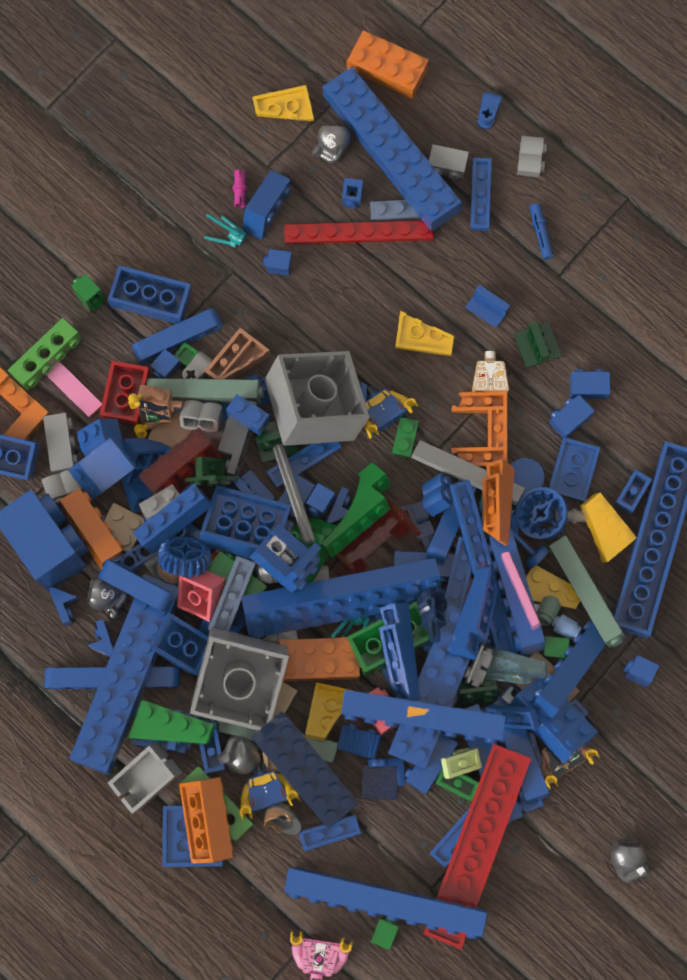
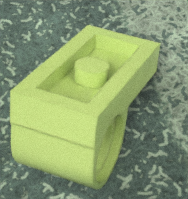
[441,748,482,779]

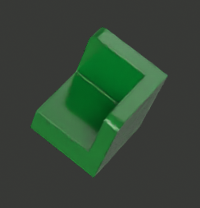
[544,636,569,660]

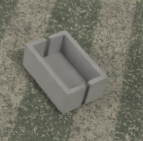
[108,742,183,814]

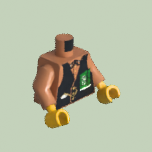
[128,385,184,438]
[538,745,600,790]

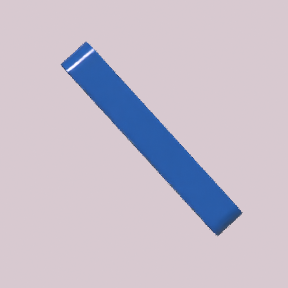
[44,667,179,689]

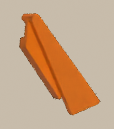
[482,459,515,546]

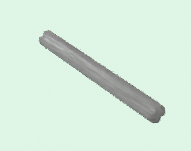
[273,444,315,545]

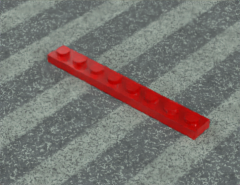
[284,221,433,245]

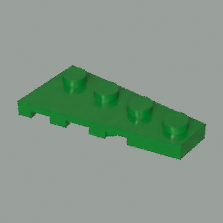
[128,700,215,744]

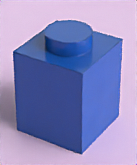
[263,249,292,276]
[150,349,181,379]

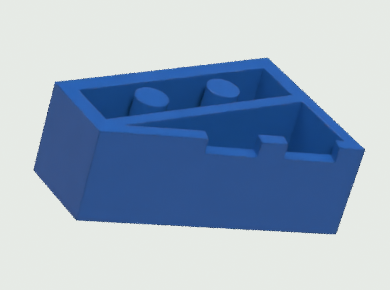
[242,170,291,240]

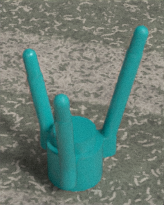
[204,214,247,248]
[331,616,371,638]

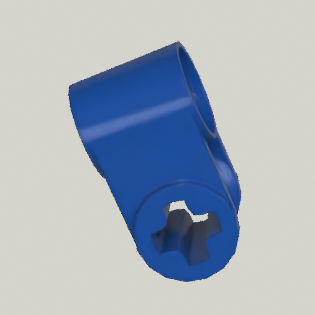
[478,91,502,129]

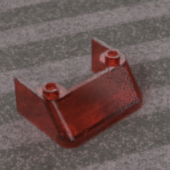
[334,498,421,575]

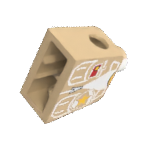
[472,351,509,392]

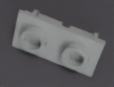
[463,645,494,688]

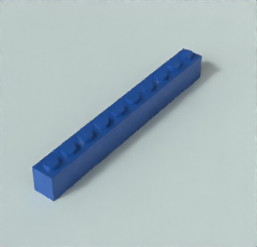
[284,866,488,939]

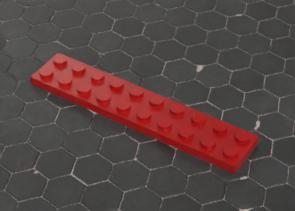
[423,744,532,949]

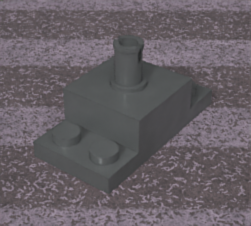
[205,400,258,477]

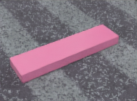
[46,354,102,418]
[501,552,540,630]

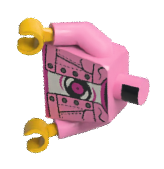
[290,931,353,980]

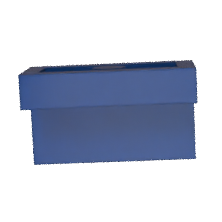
[465,285,510,328]

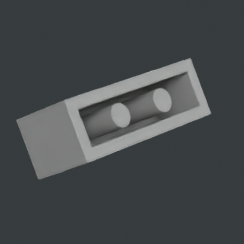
[43,413,78,475]

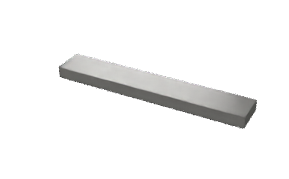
[412,440,525,506]

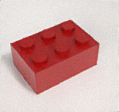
[100,361,151,426]

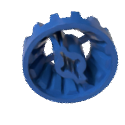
[515,487,570,541]

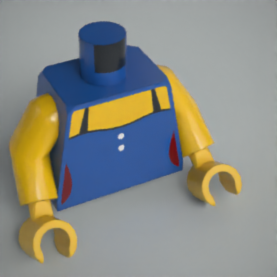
[363,386,418,439]
[240,762,301,820]

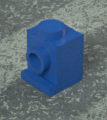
[342,178,363,209]

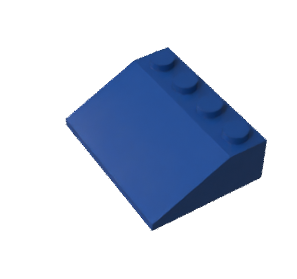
[200,485,291,559]

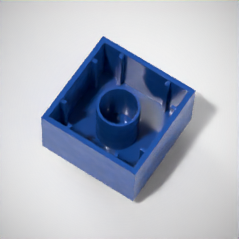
[0,489,89,593]

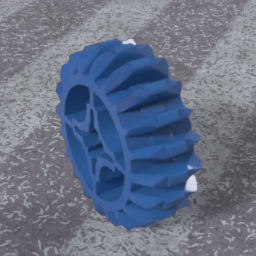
[158,536,211,578]

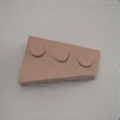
[204,328,271,380]

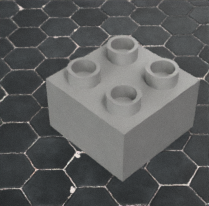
[265,351,369,446]
[190,627,289,731]

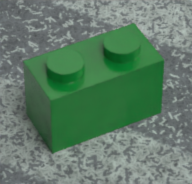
[71,274,106,313]
[435,769,479,802]

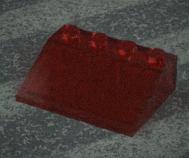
[139,427,222,495]

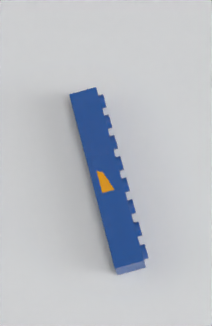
[341,690,506,744]

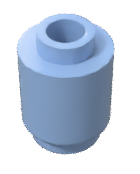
[552,614,582,641]

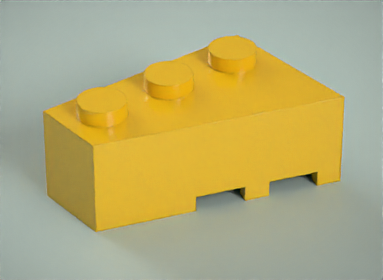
[580,493,637,563]

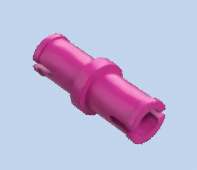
[233,169,247,208]

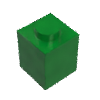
[371,917,399,950]

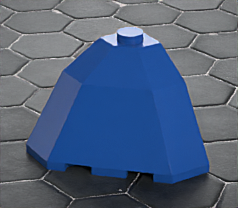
[121,438,195,512]

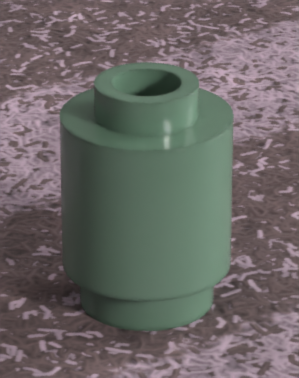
[536,596,561,626]

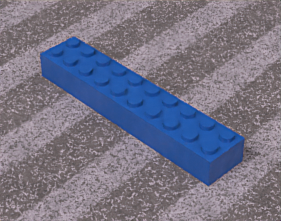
[322,67,462,232]
[613,441,687,639]
[241,558,441,638]
[69,574,178,776]

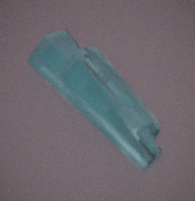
[466,644,547,684]

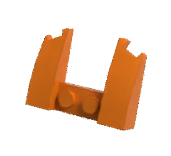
[0,368,50,439]
[451,391,508,469]

